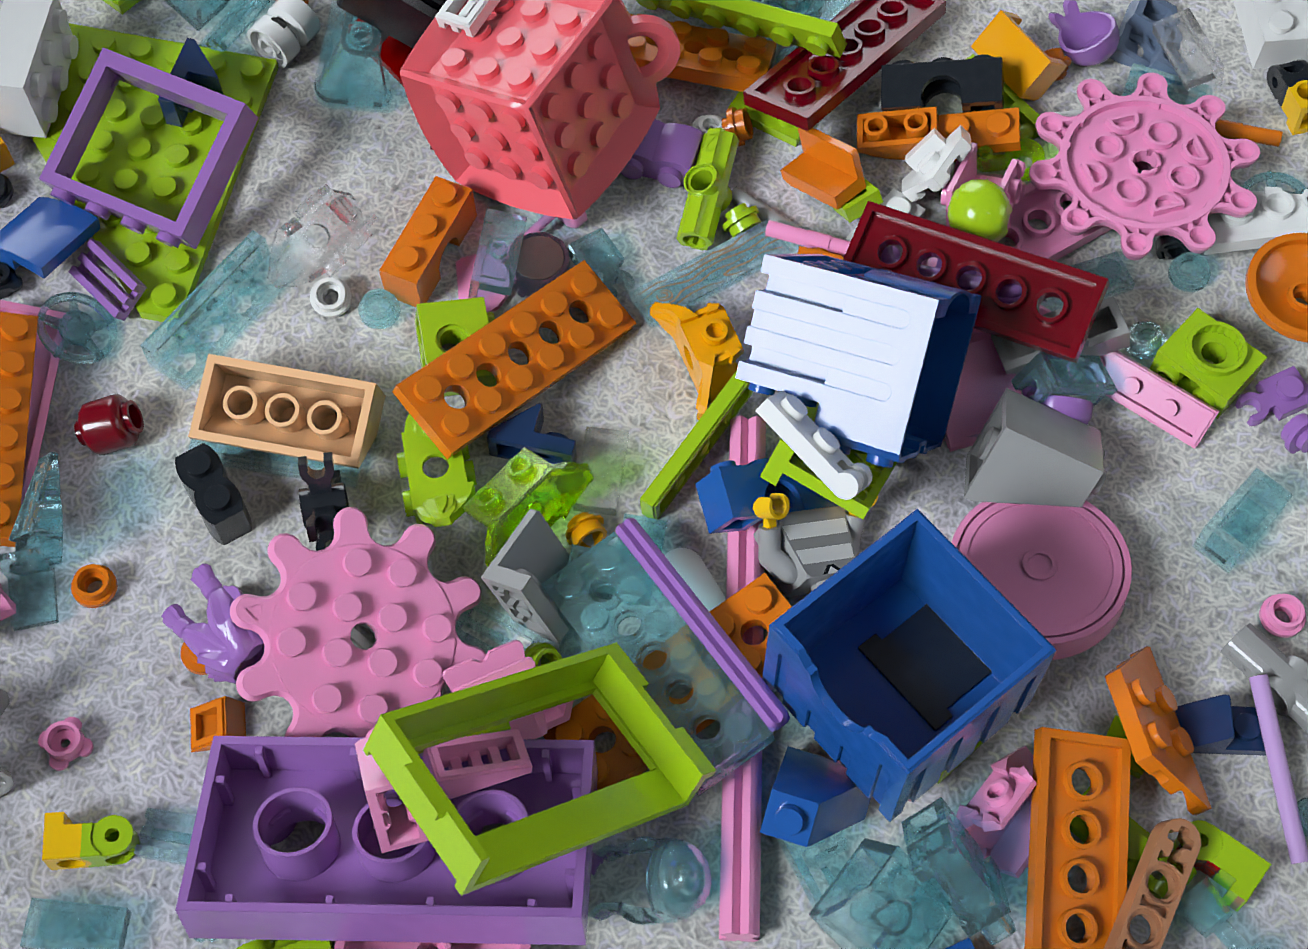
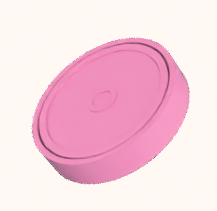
[952,501,1132,660]

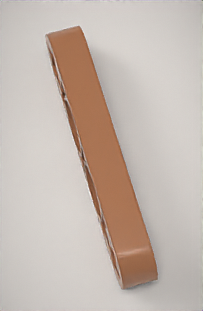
[1104,818,1201,949]

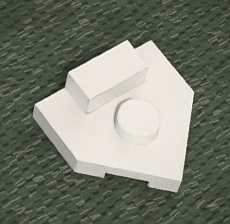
[902,125,972,202]

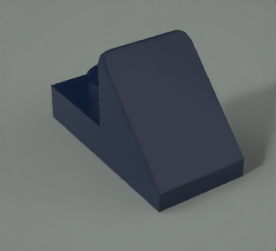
[158,38,224,127]
[487,403,577,473]
[1175,695,1266,756]

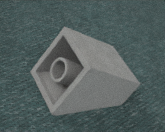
[964,388,1107,507]

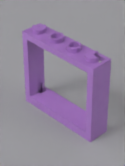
[39,48,259,249]

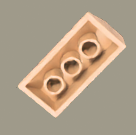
[188,354,386,469]

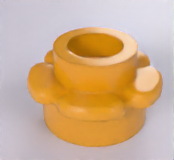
[565,512,607,552]

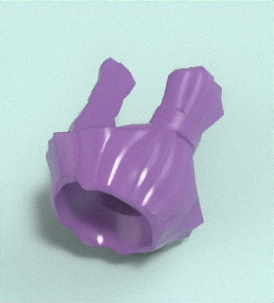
[161,563,264,684]

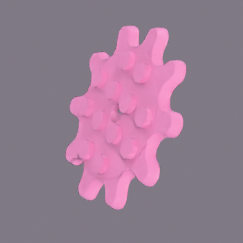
[1029,73,1260,260]
[230,507,487,738]

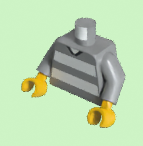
[753,493,878,596]

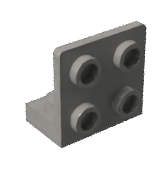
[481,509,573,643]

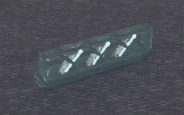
[140,230,297,390]

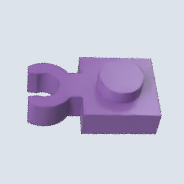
[1235,366,1308,426]

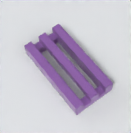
[68,239,147,321]

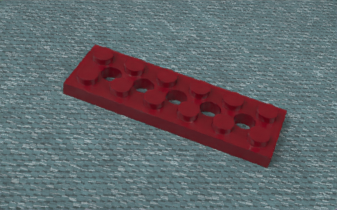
[743,0,946,131]
[843,201,1110,364]

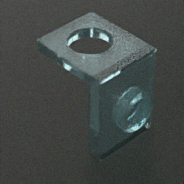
[0,547,59,631]

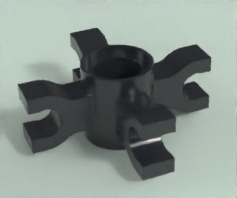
[298,452,349,551]

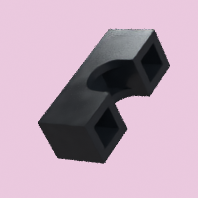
[881,54,1004,113]

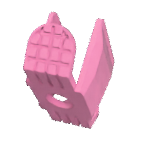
[442,640,574,739]

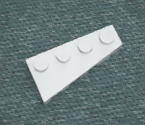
[1204,185,1308,255]

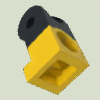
[1267,59,1308,135]

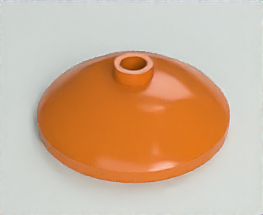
[1245,233,1308,343]

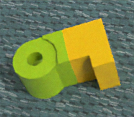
[42,812,140,870]

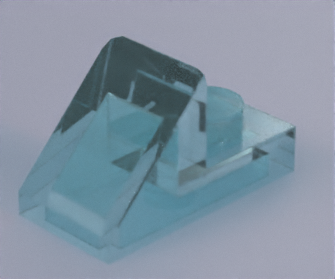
[776,834,848,918]

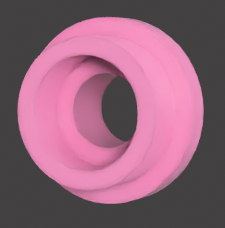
[1259,594,1306,638]

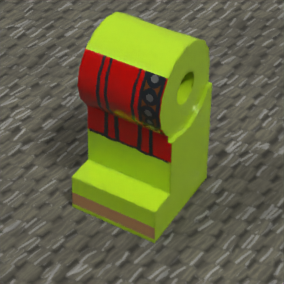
[1173,820,1271,912]

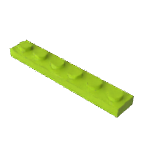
[636,0,847,57]

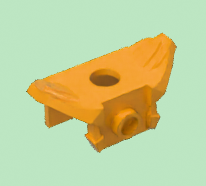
[650,302,744,420]

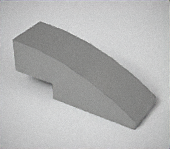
[991,296,1130,374]

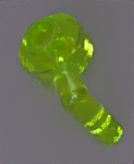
[977,138,1045,182]

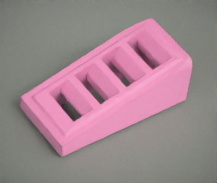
[422,729,533,799]

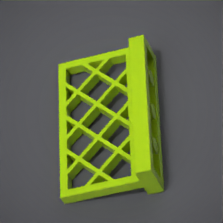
[760,402,897,520]

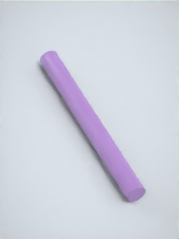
[1249,674,1308,864]

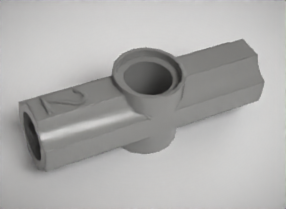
[1221,623,1308,733]

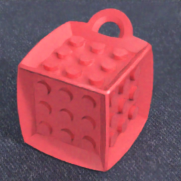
[400,0,680,219]

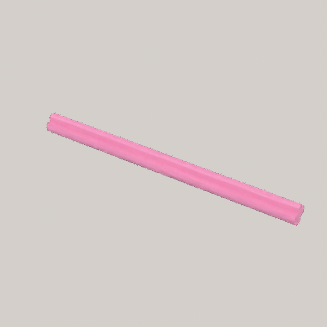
[719,415,766,942]

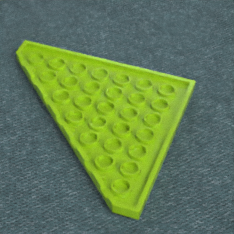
[30,23,279,326]

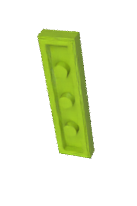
[640,370,753,521]

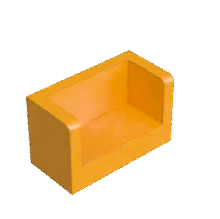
[970,10,1067,101]

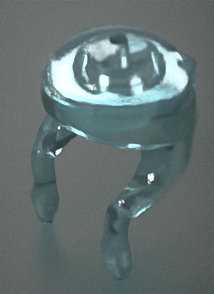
[589,836,712,925]

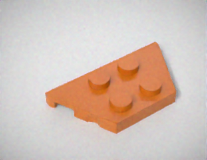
[1104,646,1212,816]

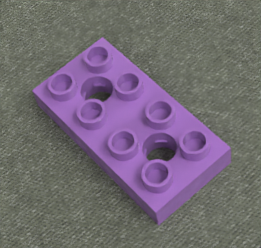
[175,736,598,945]

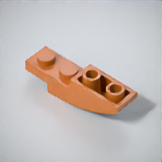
[857,106,1021,162]

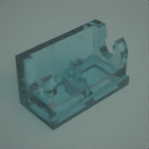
[1011,351,1117,407]

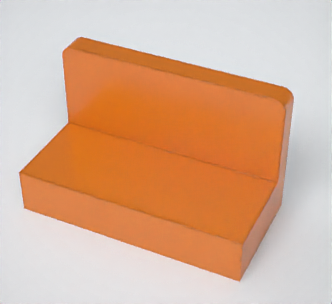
[781,128,866,210]

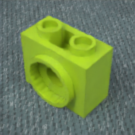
[414,297,496,396]
[1149,308,1267,419]

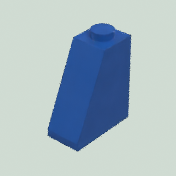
[760,746,872,847]

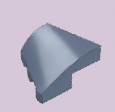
[1110,0,1188,83]

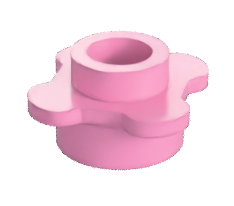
[38,717,93,771]

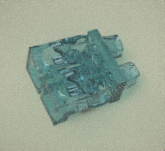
[901,797,1016,945]

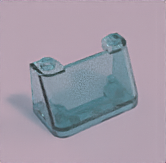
[314,0,392,113]

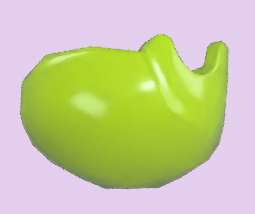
[948,179,1013,242]

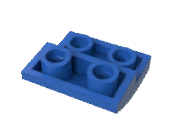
[0,197,101,279]

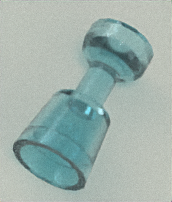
[1176,876,1270,949]

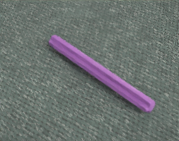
[616,518,790,732]

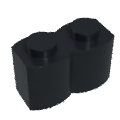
[175,443,252,545]

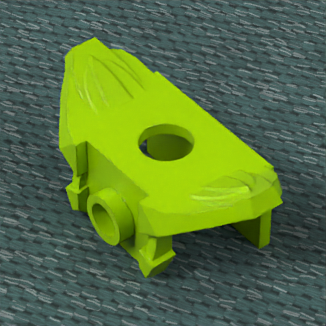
[396,414,478,528]

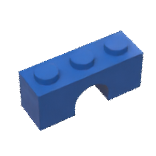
[695,458,838,534]

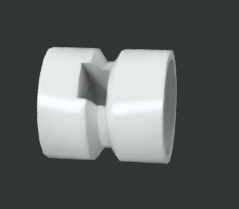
[247,0,321,68]

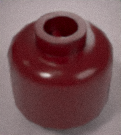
[74,394,144,456]

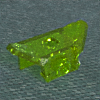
[462,447,594,567]

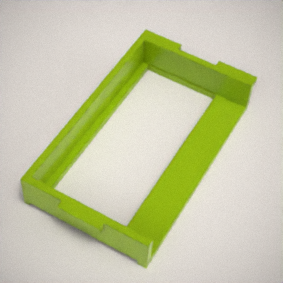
[363,642,716,896]

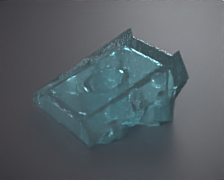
[8,452,63,573]

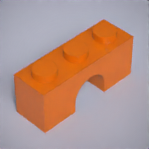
[379,176,477,307]

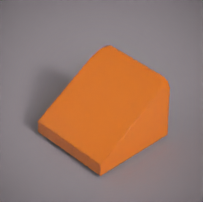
[190,696,246,752]

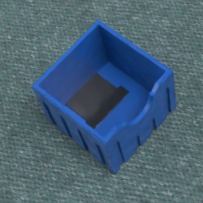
[762,508,1057,822]

